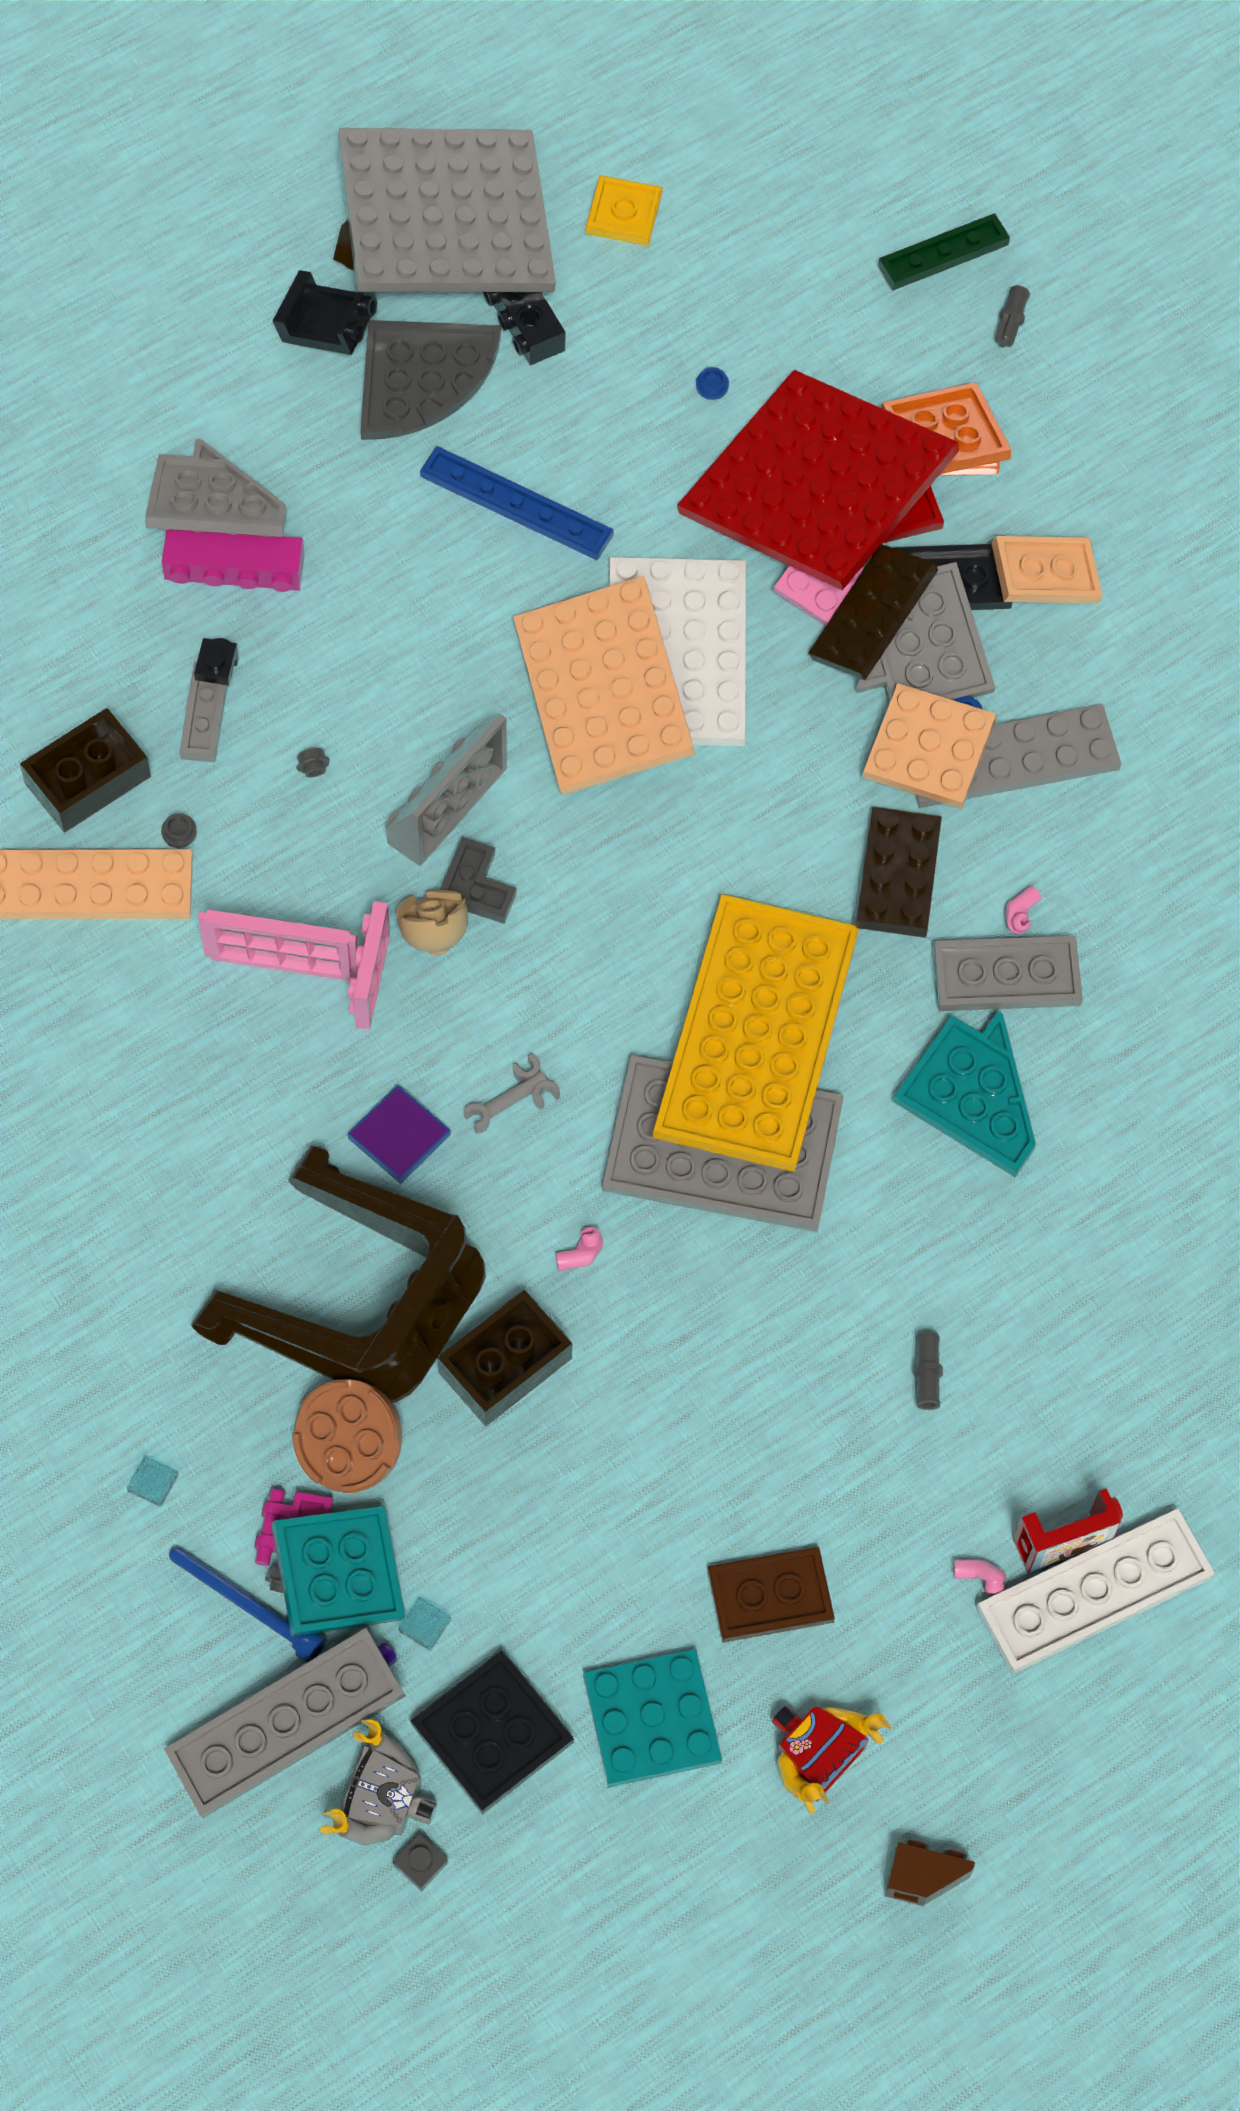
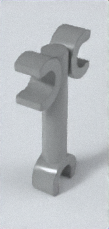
[464,1054,560,1134]

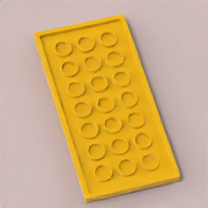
[653,894,859,1172]

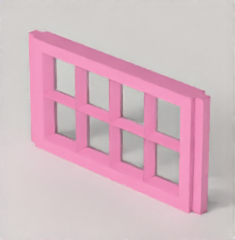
[198,909,358,981]

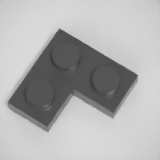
[440,837,517,924]

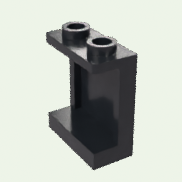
[273,270,378,355]

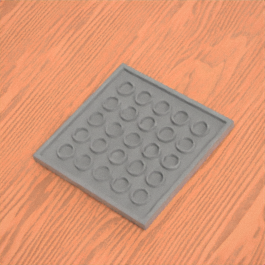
[338,128,556,292]

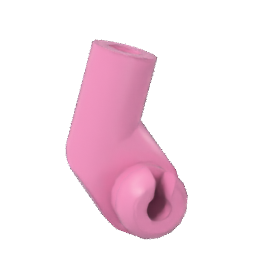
[1006,886,1041,934]
[555,1227,603,1271]
[953,1560,1007,1594]

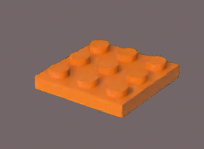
[882,382,1011,475]

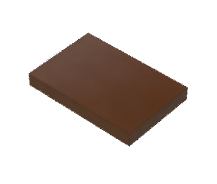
[707,1547,835,1643]

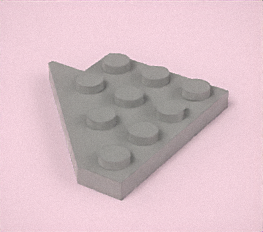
[145,439,286,537]
[856,562,995,701]

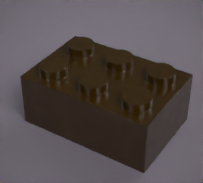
[20,708,151,833]
[437,1290,572,1427]

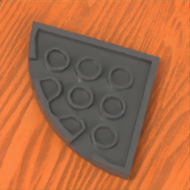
[361,320,501,440]

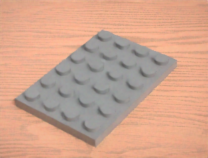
[602,1055,844,1232]

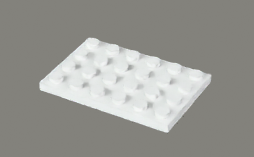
[609,557,746,746]

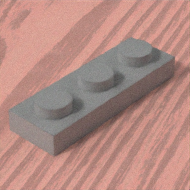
[180,662,227,762]

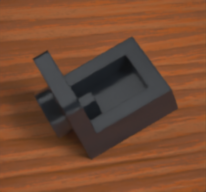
[194,638,239,686]

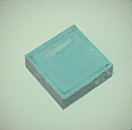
[127,1455,179,1507]
[398,1597,452,1651]

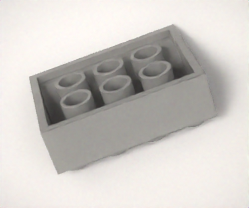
[386,714,507,867]

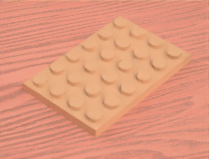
[513,576,696,795]

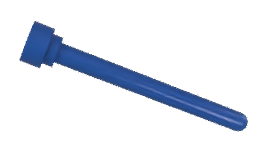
[169,1547,326,1663]

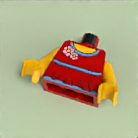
[771,1705,892,1814]

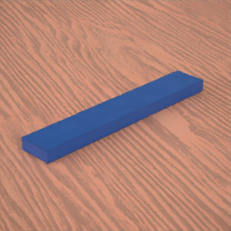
[420,446,614,561]

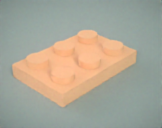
[991,536,1103,603]

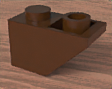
[885,1840,975,1906]

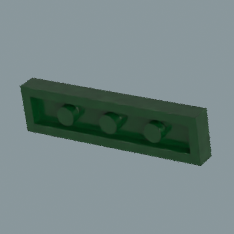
[878,213,1010,290]

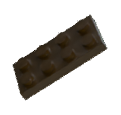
[808,544,938,680]
[856,807,942,938]

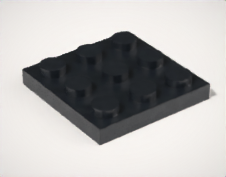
[410,1650,574,1815]

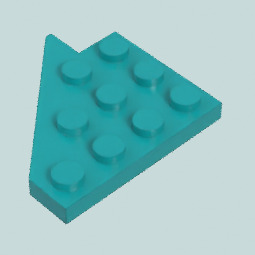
[893,1011,1036,1178]

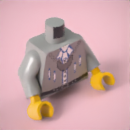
[320,1719,437,1845]

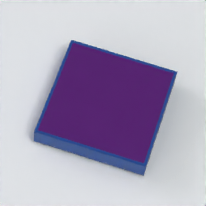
[348,1085,451,1184]

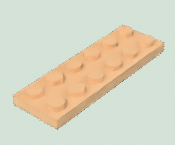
[0,849,193,919]

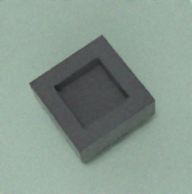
[393,1833,448,1892]

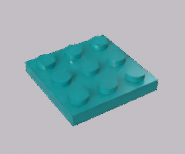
[271,1506,405,1637]
[583,1649,722,1788]

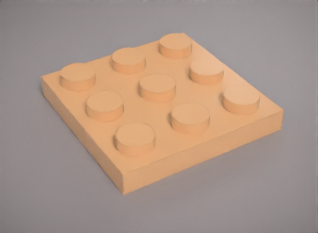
[863,683,996,809]

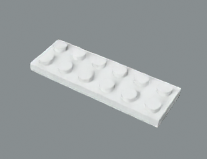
[976,1508,1215,1675]

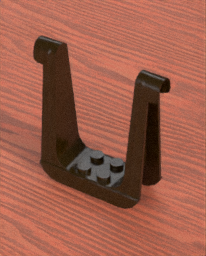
[191,1146,486,1403]

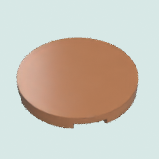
[292,1379,402,1493]

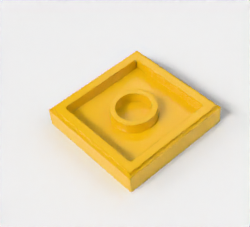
[585,175,663,246]

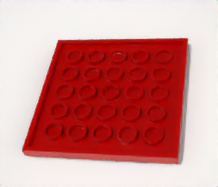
[677,370,959,591]

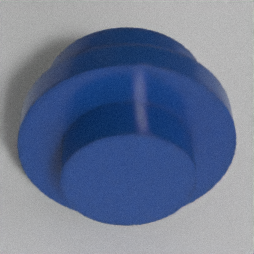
[696,367,729,400]

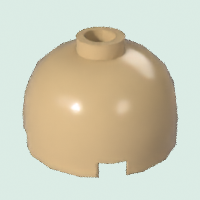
[395,890,468,955]

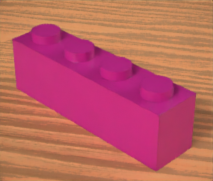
[162,529,305,592]

